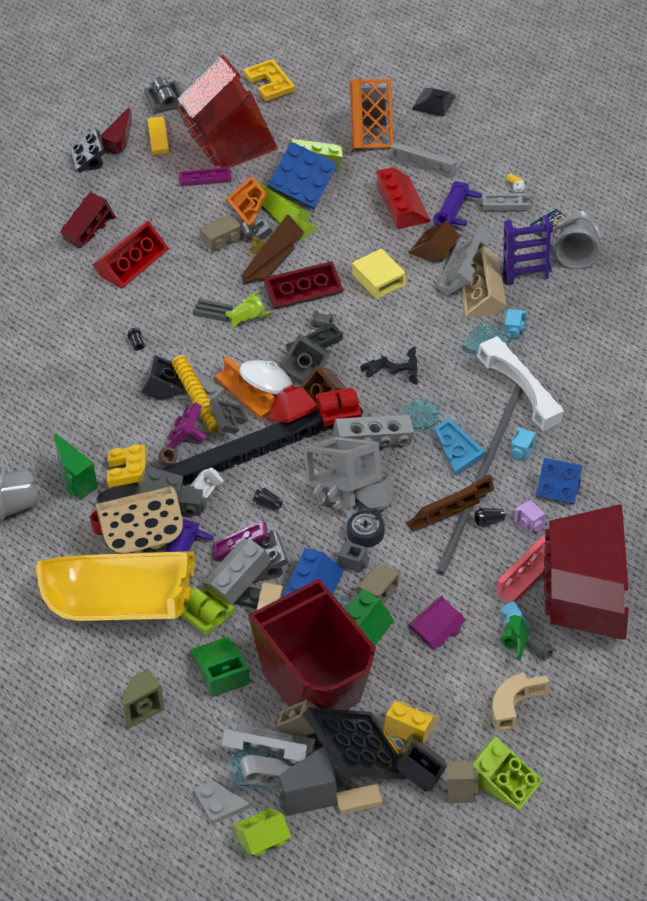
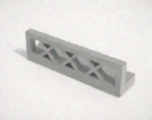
[391,143,462,177]

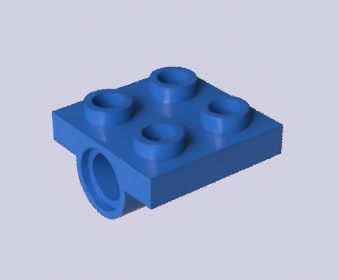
[536,458,583,504]

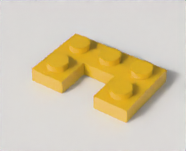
[243,59,295,102]
[107,444,147,487]

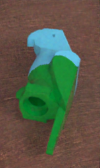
[500,601,530,660]

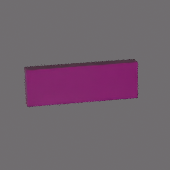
[179,167,231,187]
[213,520,268,561]

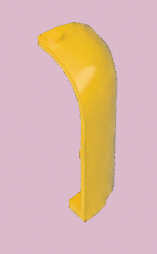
[35,551,195,621]

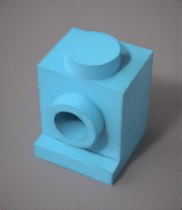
[505,309,526,338]
[511,428,536,461]

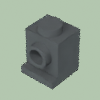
[337,541,370,572]

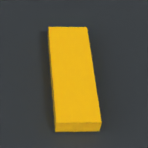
[147,116,169,155]

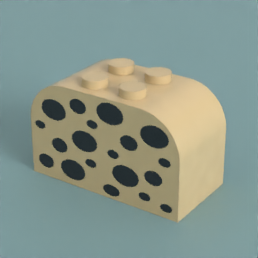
[95,486,183,553]

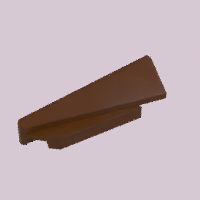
[242,214,304,285]
[406,475,494,532]

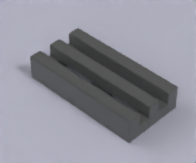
[193,299,233,322]

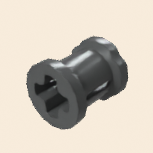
[311,311,333,327]

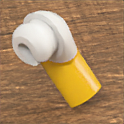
[506,173,525,193]

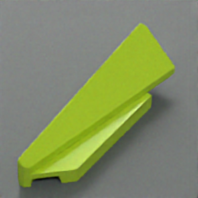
[256,180,318,241]

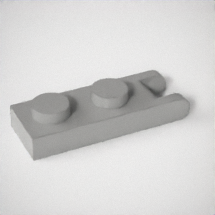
[483,193,530,210]

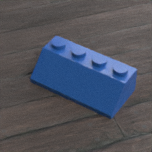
[282,548,344,597]

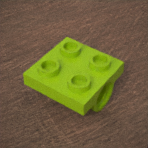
[180,586,235,636]

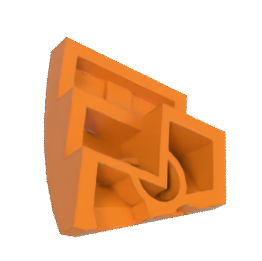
[226,176,267,227]

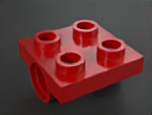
[316,387,362,426]

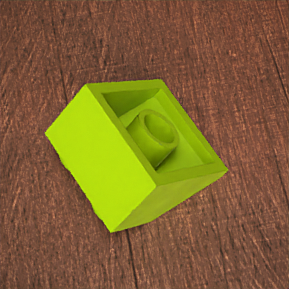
[232,808,292,856]

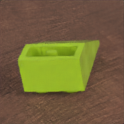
[472,736,543,810]

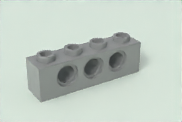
[333,415,414,447]

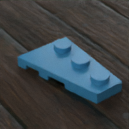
[435,418,486,476]

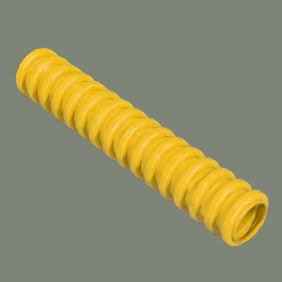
[171,355,220,434]

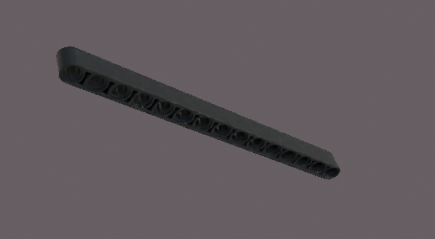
[97,405,363,504]

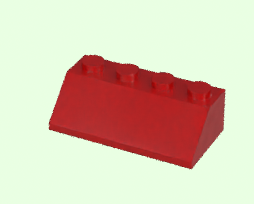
[376,167,431,230]
[92,220,169,289]

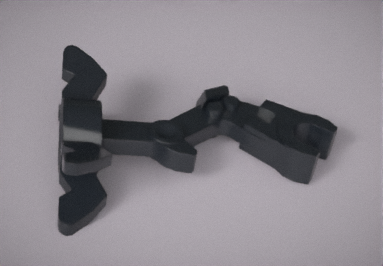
[360,347,418,385]

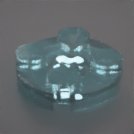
[402,398,439,432]

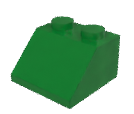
[346,589,394,645]

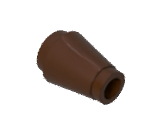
[158,447,177,466]

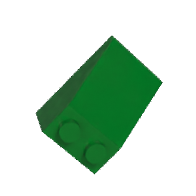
[53,433,98,500]

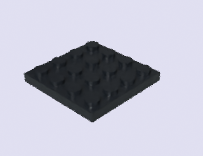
[304,707,406,779]

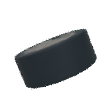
[347,510,385,548]

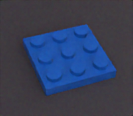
[268,141,337,210]

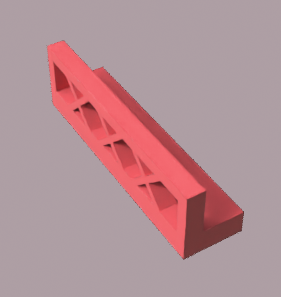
[497,534,548,603]

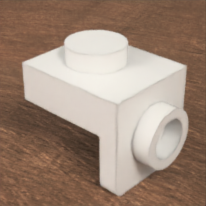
[189,468,224,498]

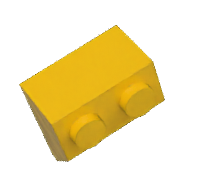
[383,700,439,743]

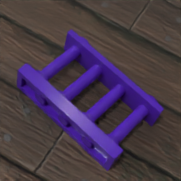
[503,215,553,285]

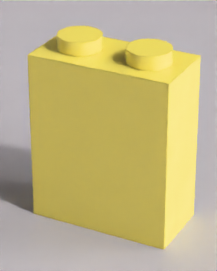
[352,248,406,299]

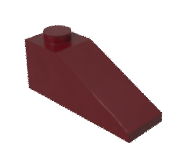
[101,108,132,155]

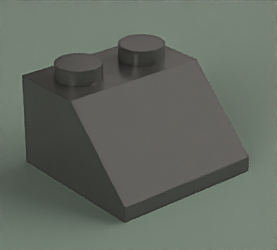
[279,333,331,382]
[136,465,183,498]

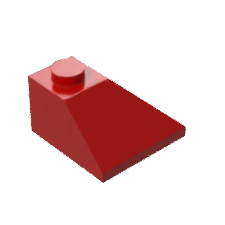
[268,385,319,423]

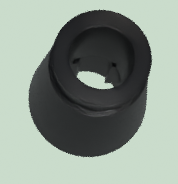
[253,487,283,511]
[474,508,505,527]

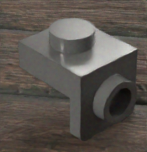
[242,217,273,243]

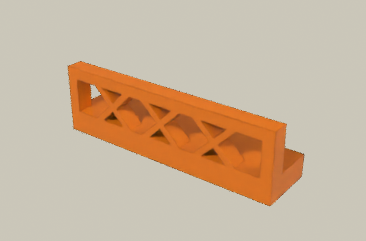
[214,357,275,420]

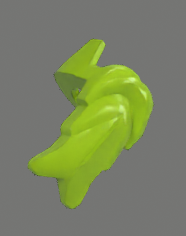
[225,289,273,328]

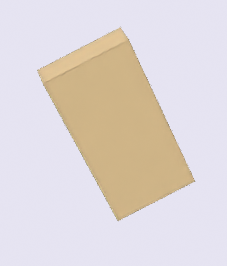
[337,784,382,815]

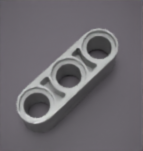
[240,755,295,788]

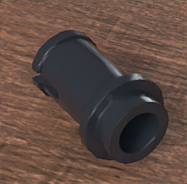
[127,328,145,351]

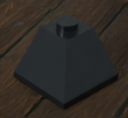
[412,88,456,117]
[141,355,185,400]

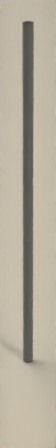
[437,384,522,575]

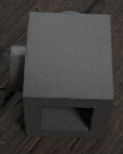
[178,487,207,516]

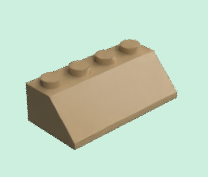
[461,246,507,317]

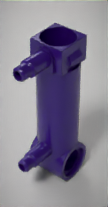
[433,181,482,227]
[167,519,213,575]

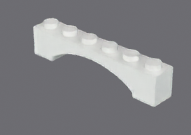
[477,336,564,431]

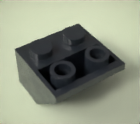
[392,734,446,792]

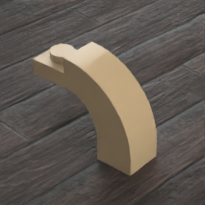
[493,673,549,732]

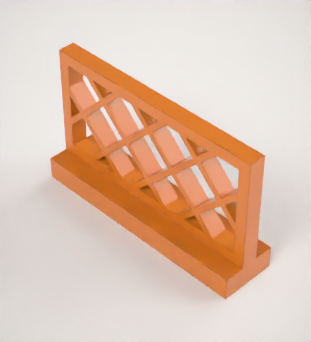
[349,79,394,149]

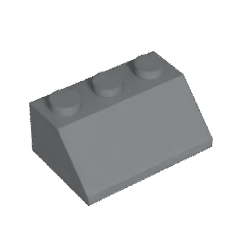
[203,539,271,605]

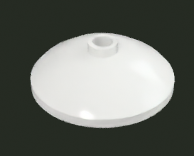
[239,360,293,394]

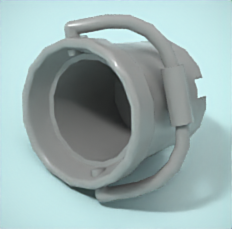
[550,211,602,269]
[0,464,38,522]

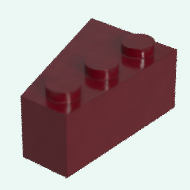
[60,192,116,248]

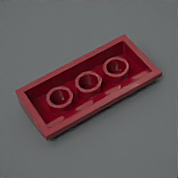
[264,261,344,309]

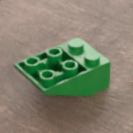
[190,636,250,697]

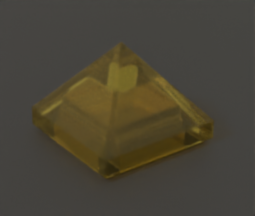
[250,235,265,255]

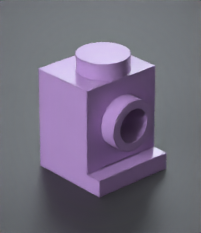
[515,500,545,533]

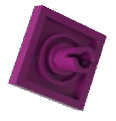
[166,403,207,449]

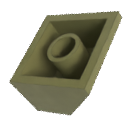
[123,669,165,729]

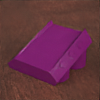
[408,595,465,650]

